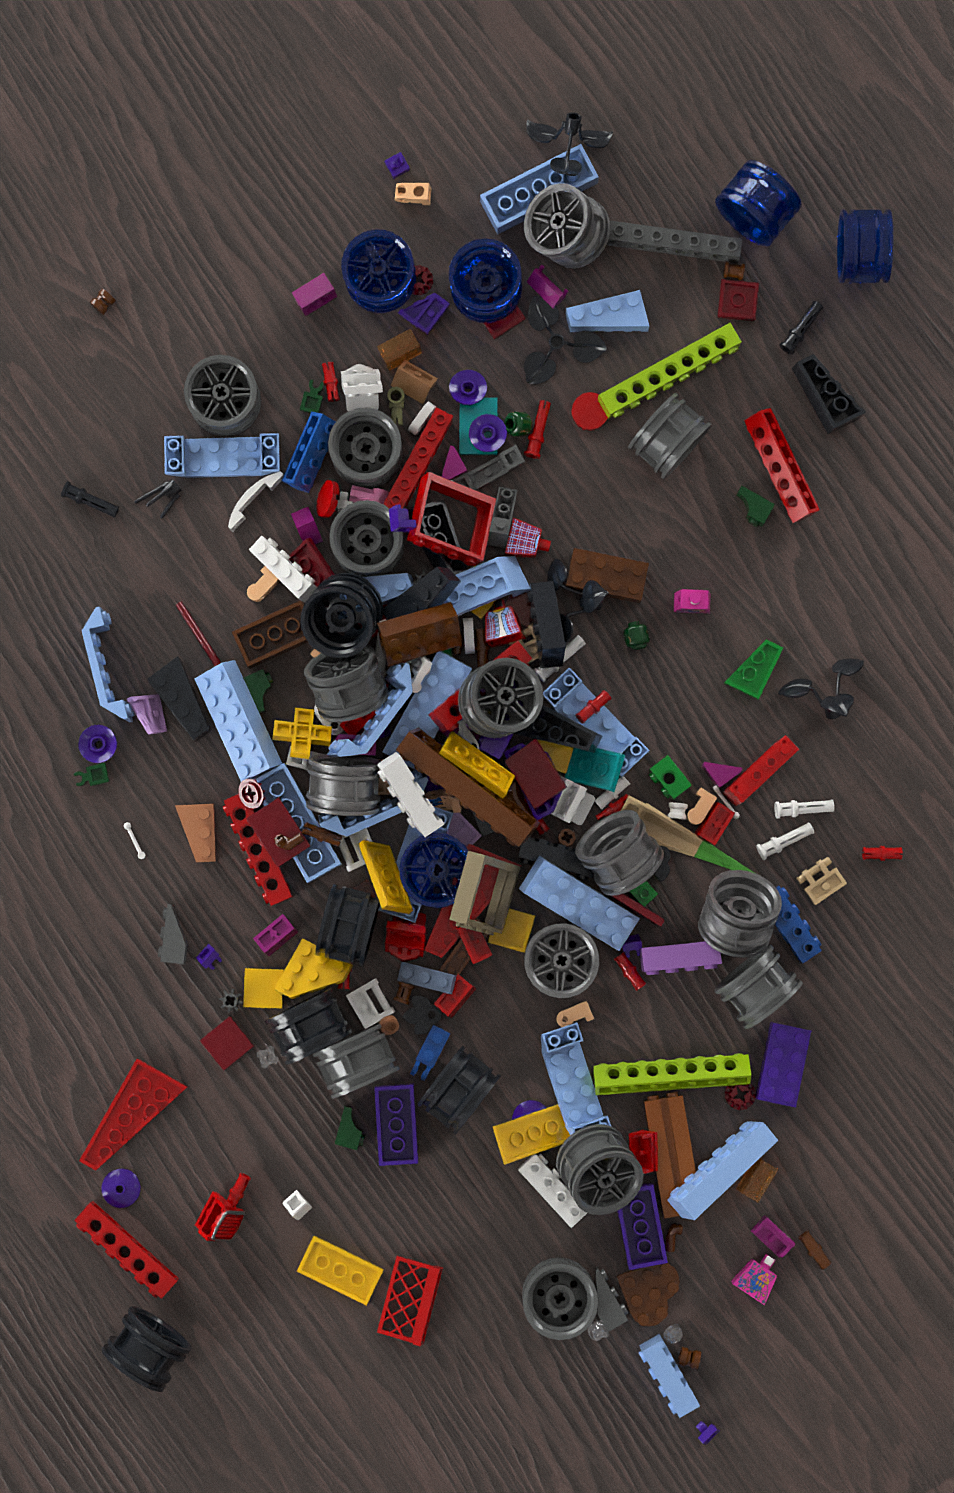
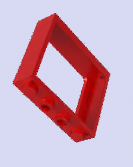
[407,472,496,566]
[722,735,799,806]

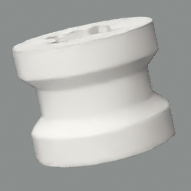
[668,802,688,820]

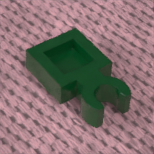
[300,379,324,414]
[74,763,110,786]

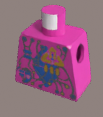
[674,589,711,614]
[731,1254,777,1305]

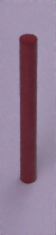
[175,601,221,666]

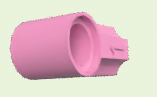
[349,485,389,504]

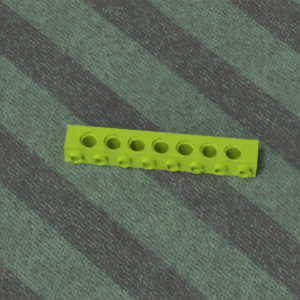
[597,322,742,419]
[593,1053,751,1095]

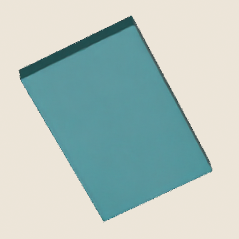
[459,398,497,455]
[564,748,625,792]

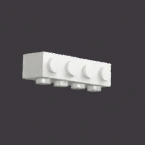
[249,536,317,603]
[518,1154,587,1228]

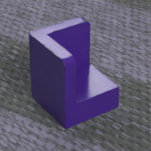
[389,505,416,532]

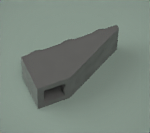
[488,487,517,548]
[158,904,188,964]
[595,1266,629,1332]

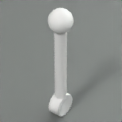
[712,785,740,819]
[124,822,146,859]

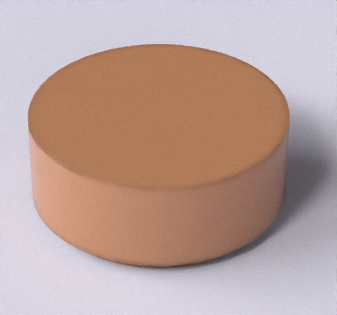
[379,1015,399,1035]

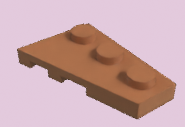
[175,804,216,862]

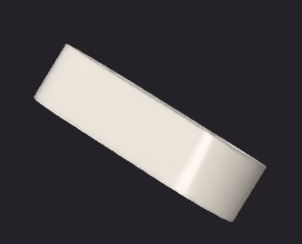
[408,401,436,436]
[463,618,475,654]

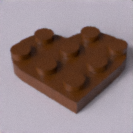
[617,1263,680,1327]

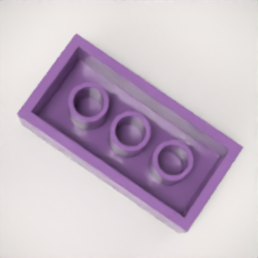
[640,941,722,975]

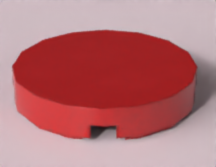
[571,392,608,431]
[316,480,340,518]

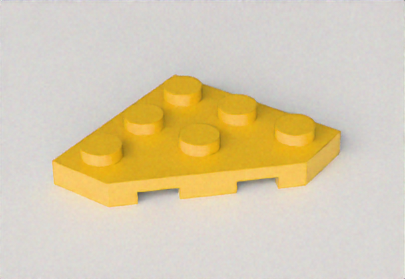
[274,938,353,999]

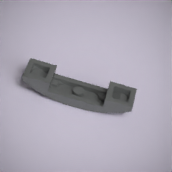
[451,445,525,490]

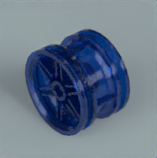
[715,160,802,246]
[837,209,893,283]
[341,230,416,313]
[449,239,522,323]
[399,833,468,908]

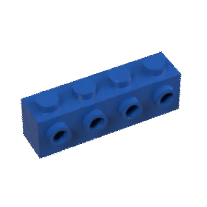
[282,412,336,493]
[775,886,822,964]

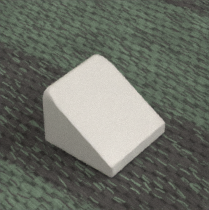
[282,1190,312,1220]

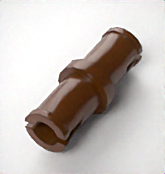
[475,628,490,668]
[302,822,342,847]
[798,1231,832,1270]

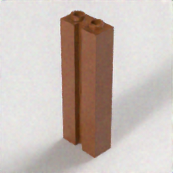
[643,1092,696,1218]

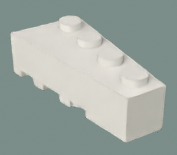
[377,752,445,837]

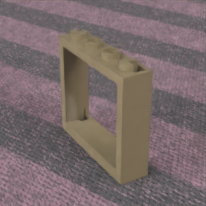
[449,851,520,935]

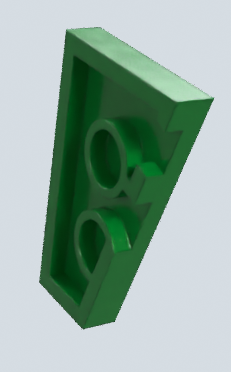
[724,639,783,700]

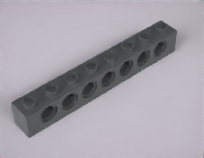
[606,221,742,263]

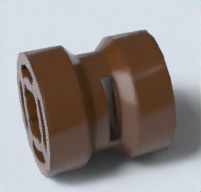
[89,288,116,315]
[677,1346,701,1370]

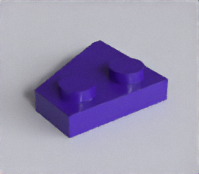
[398,293,450,335]

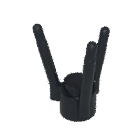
[134,479,182,518]

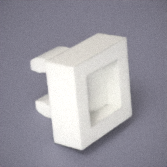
[335,492,353,511]

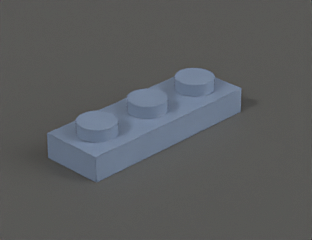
[397,962,457,994]

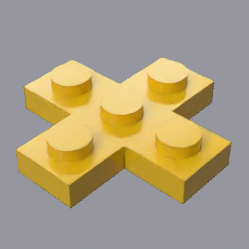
[272,708,332,759]

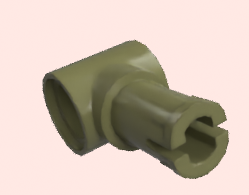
[387,387,405,426]

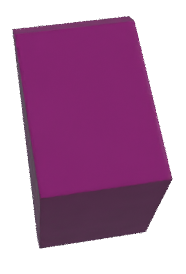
[441,446,467,480]
[291,507,323,545]
[702,762,742,788]

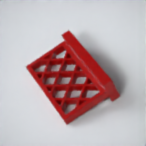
[377,1256,443,1346]

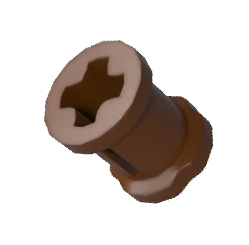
[723,261,745,281]
[558,829,576,847]
[393,981,415,1005]

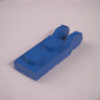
[410,1025,450,1081]

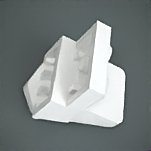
[341,364,383,412]
[551,776,595,825]

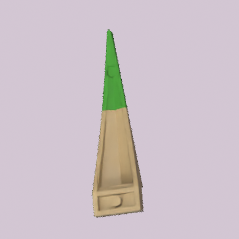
[621,795,756,874]

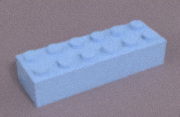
[480,144,598,235]
[383,651,472,770]
[194,660,282,782]
[256,763,342,883]
[519,856,640,951]
[667,1121,778,1220]

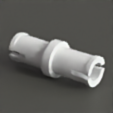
[595,776,630,809]

